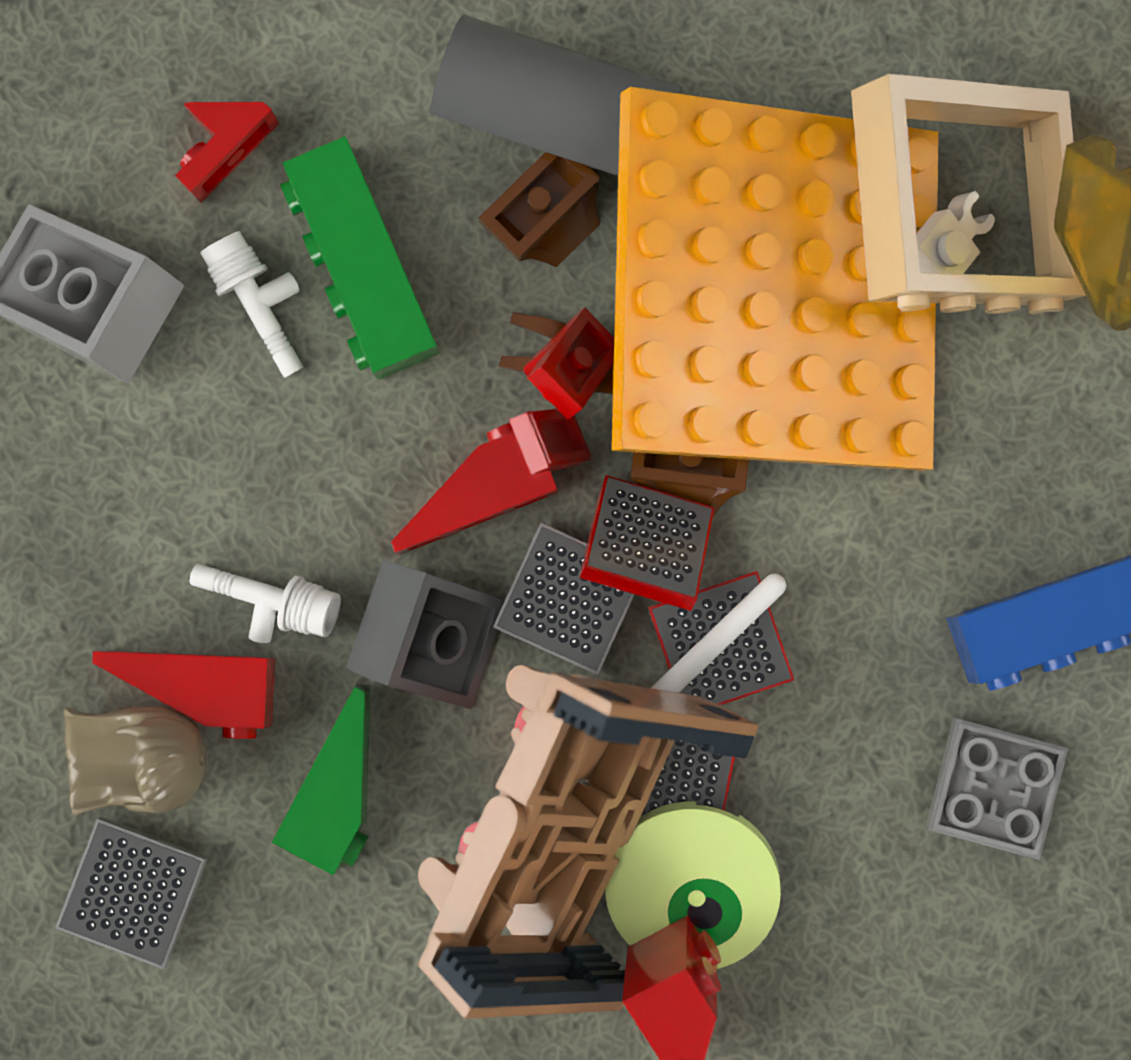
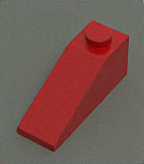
[391,423,558,555]
[92,651,276,739]

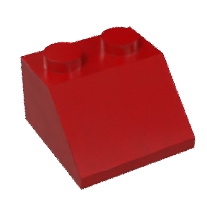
[622,916,721,1060]

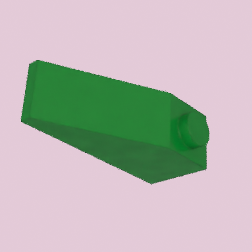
[271,685,371,876]

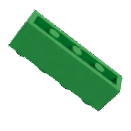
[280,136,440,380]

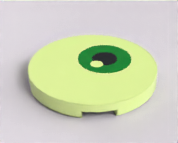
[605,801,781,969]

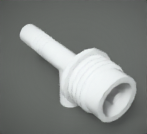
[200,231,303,378]
[190,564,341,643]

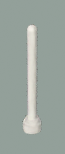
[651,574,786,693]

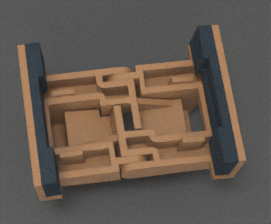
[418,665,759,1019]

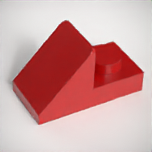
[175,102,280,203]
[523,307,615,420]

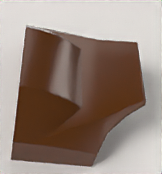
[478,152,600,267]
[630,452,749,517]

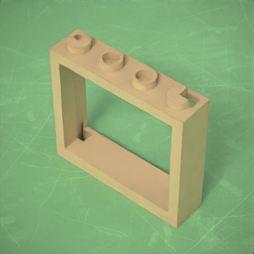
[851,74,1087,315]

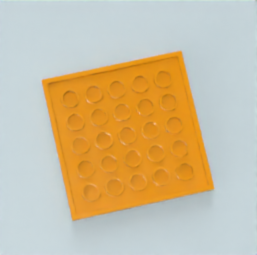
[612,87,939,471]

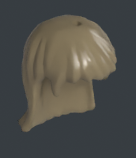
[63,706,206,815]

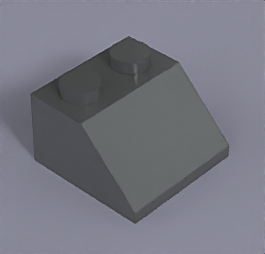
[346,559,505,709]

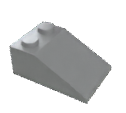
[0,204,185,384]

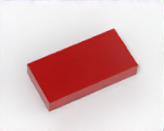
[509,409,591,475]

